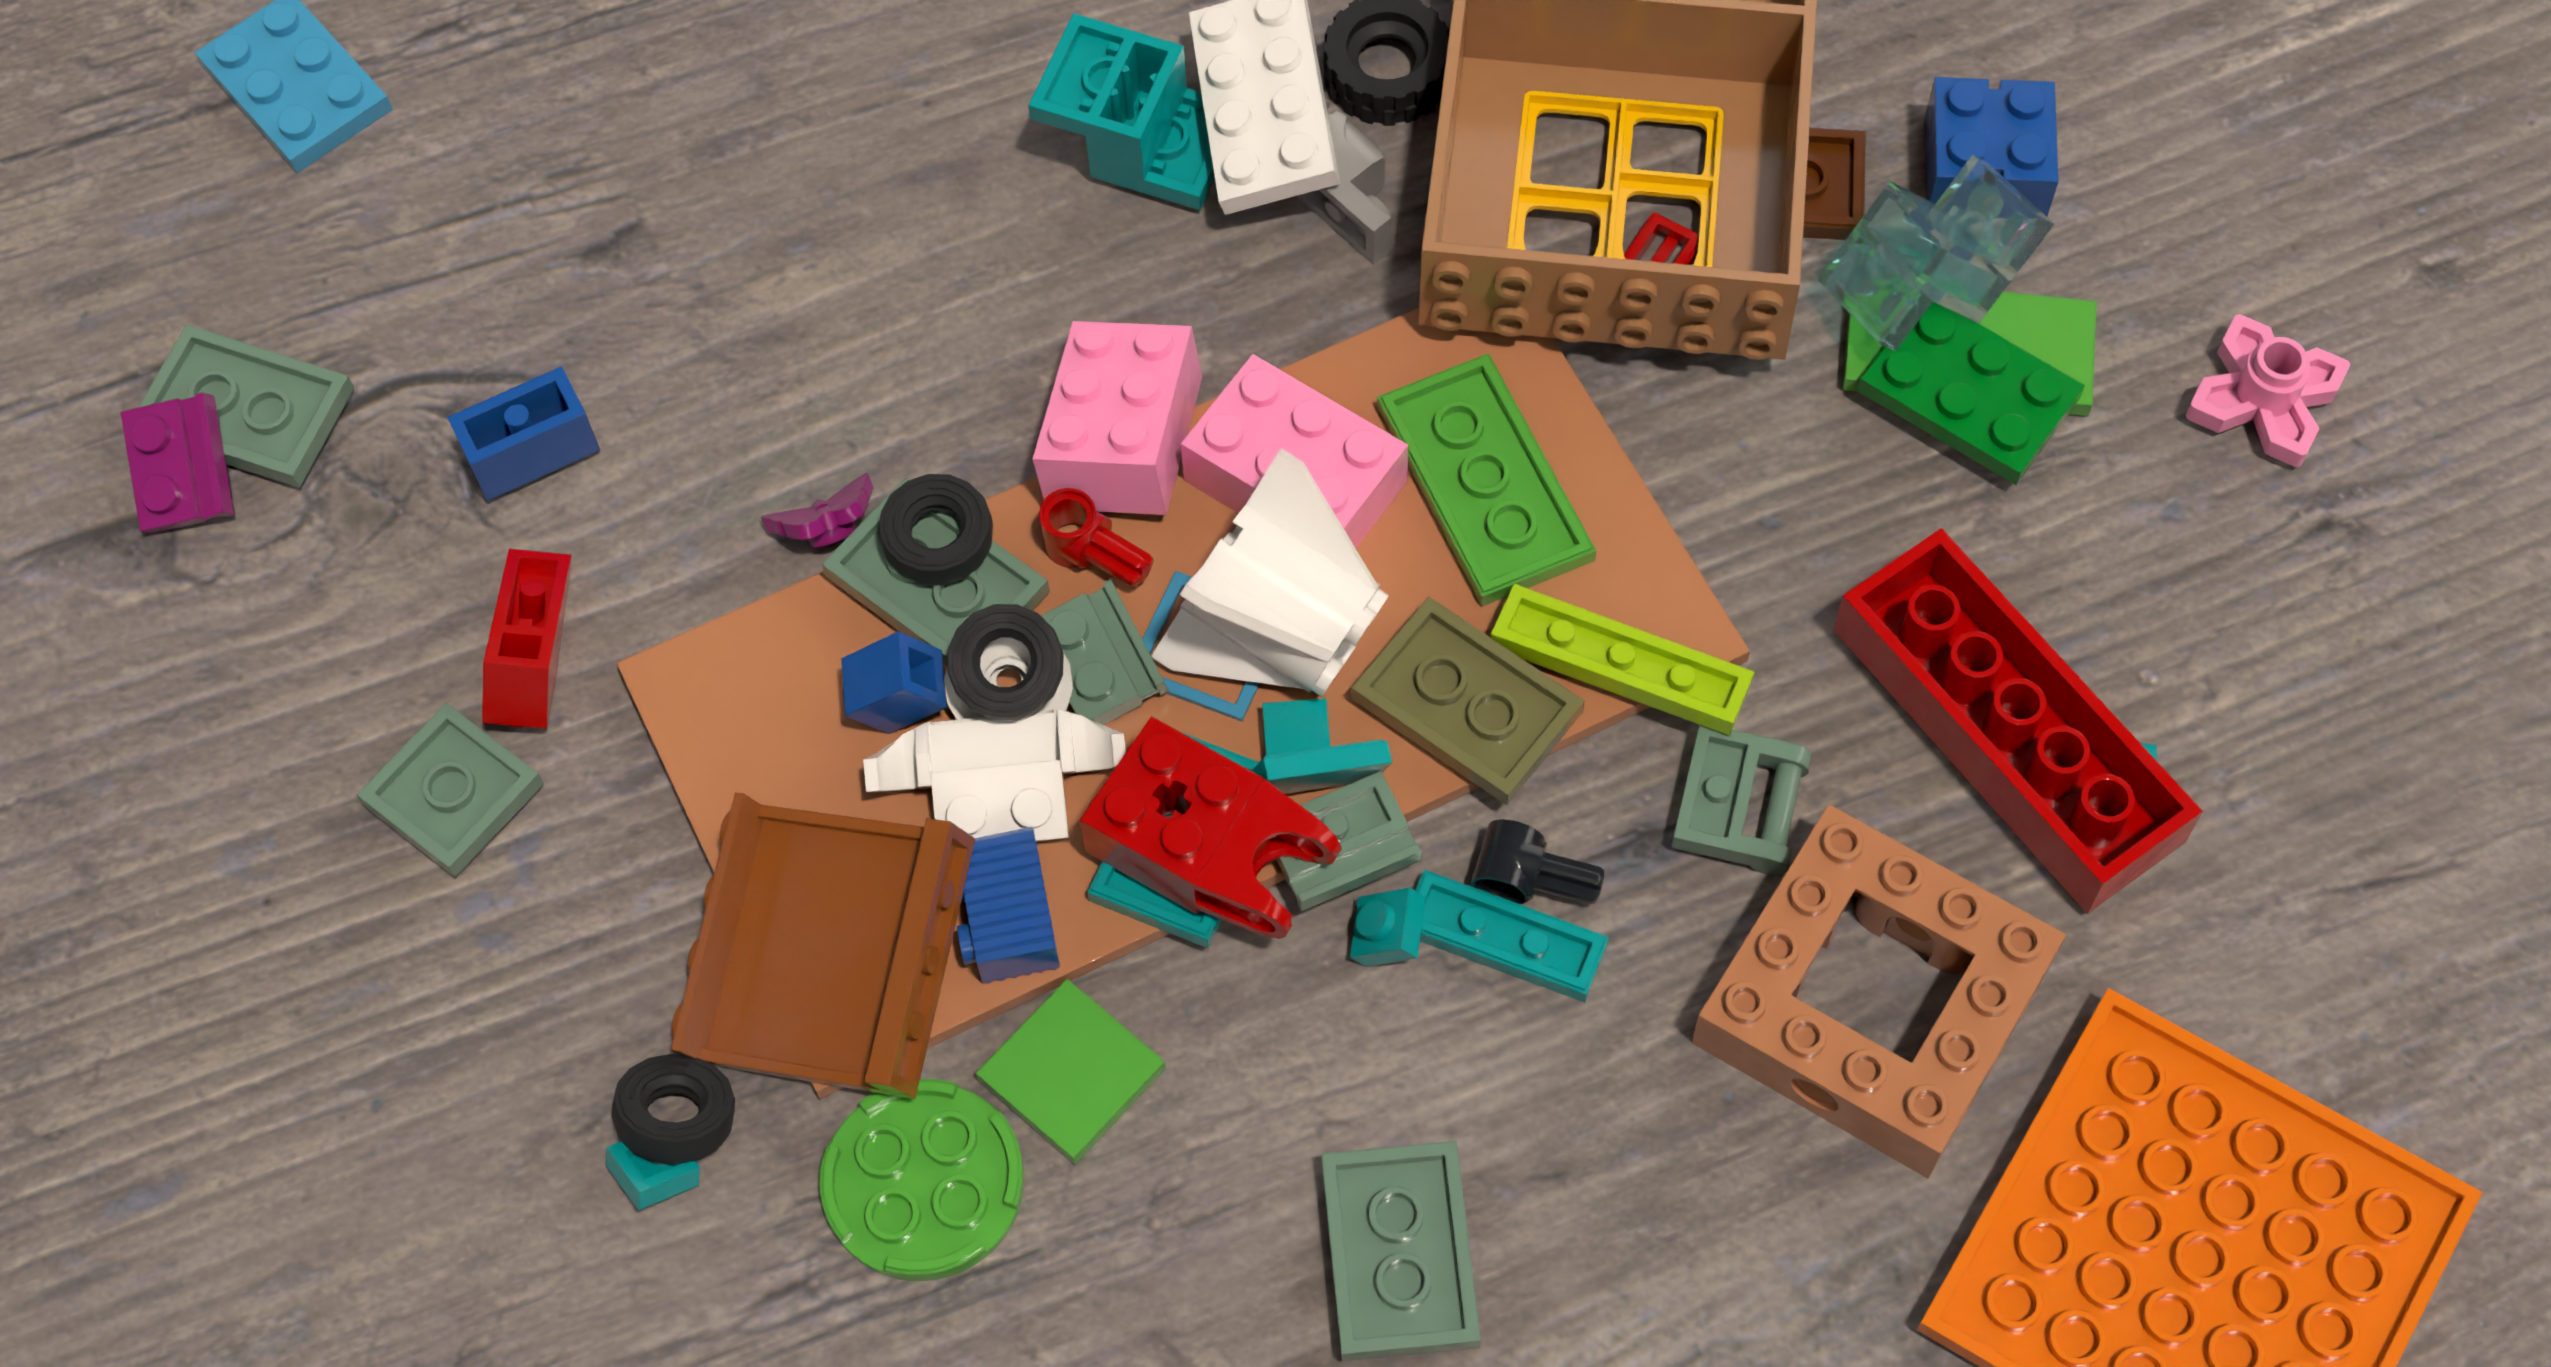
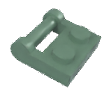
[1671,725,1812,876]

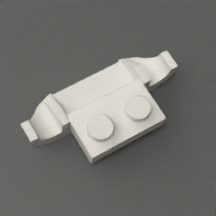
[863,709,1126,841]

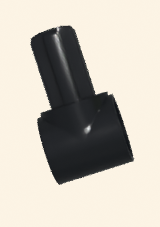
[1471,819,1604,905]

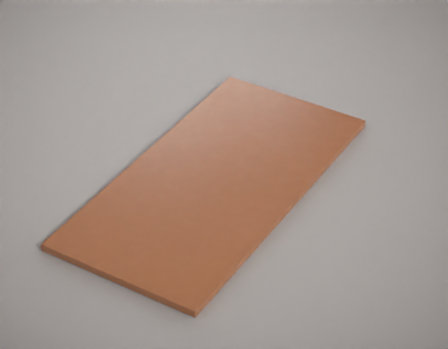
[617,308,1750,1100]

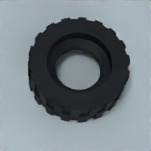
[1323,0,1449,126]

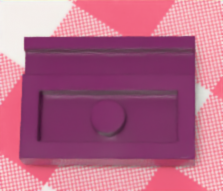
[120,392,234,534]

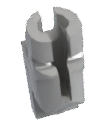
[1297,98,1392,265]

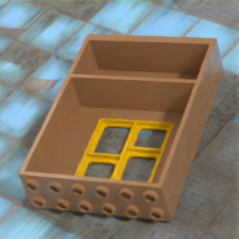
[1418,0,1817,360]

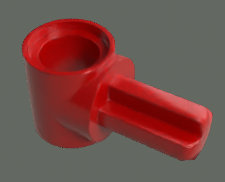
[1039,488,1154,587]

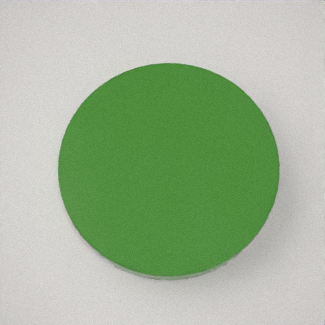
[819,1079,1025,1281]

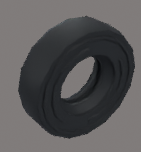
[879,474,993,585]
[947,604,1064,720]
[612,1054,735,1164]

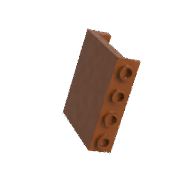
[671,792,975,1099]

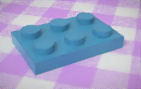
[194,0,393,174]

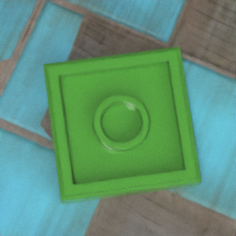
[976,979,1166,1165]

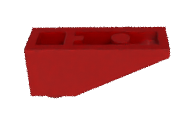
[482,548,572,729]

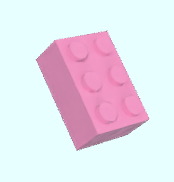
[1032,321,1203,515]
[1181,354,1408,548]

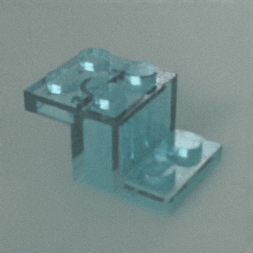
[1817,155,2055,351]

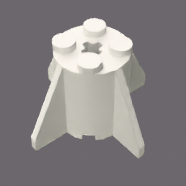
[1151,448,1389,697]

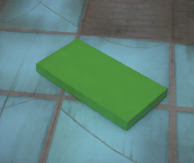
[1843,276,2097,416]
[1377,353,1596,607]

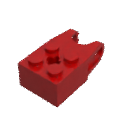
[1080,716,1342,939]

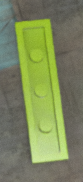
[1490,584,1755,736]

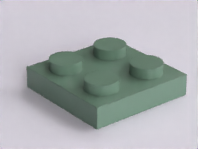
[356,702,544,877]

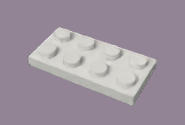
[1189,0,1340,215]

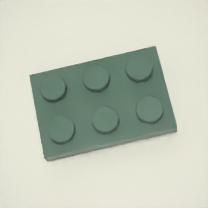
[139,324,354,488]
[822,478,1050,666]
[1321,1141,1481,1361]

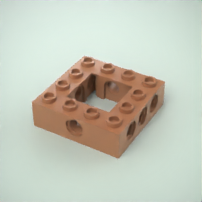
[1691,804,2067,1179]

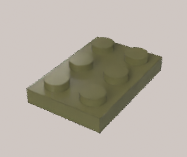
[1351,596,1585,805]

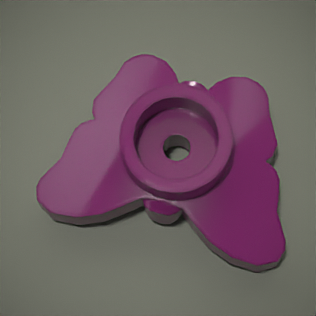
[761,473,874,547]

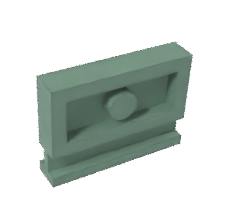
[1041,579,1169,725]
[1276,771,1422,911]

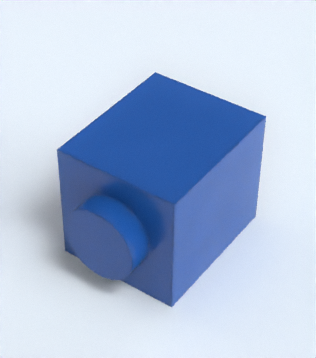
[841,631,947,734]

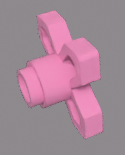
[2186,314,2350,467]

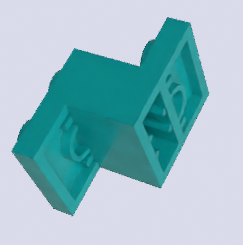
[1028,13,1215,210]

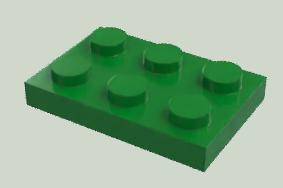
[1857,293,2085,486]

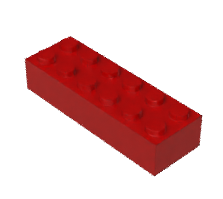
[1833,528,2203,914]

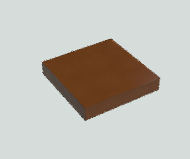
[1803,128,1866,241]

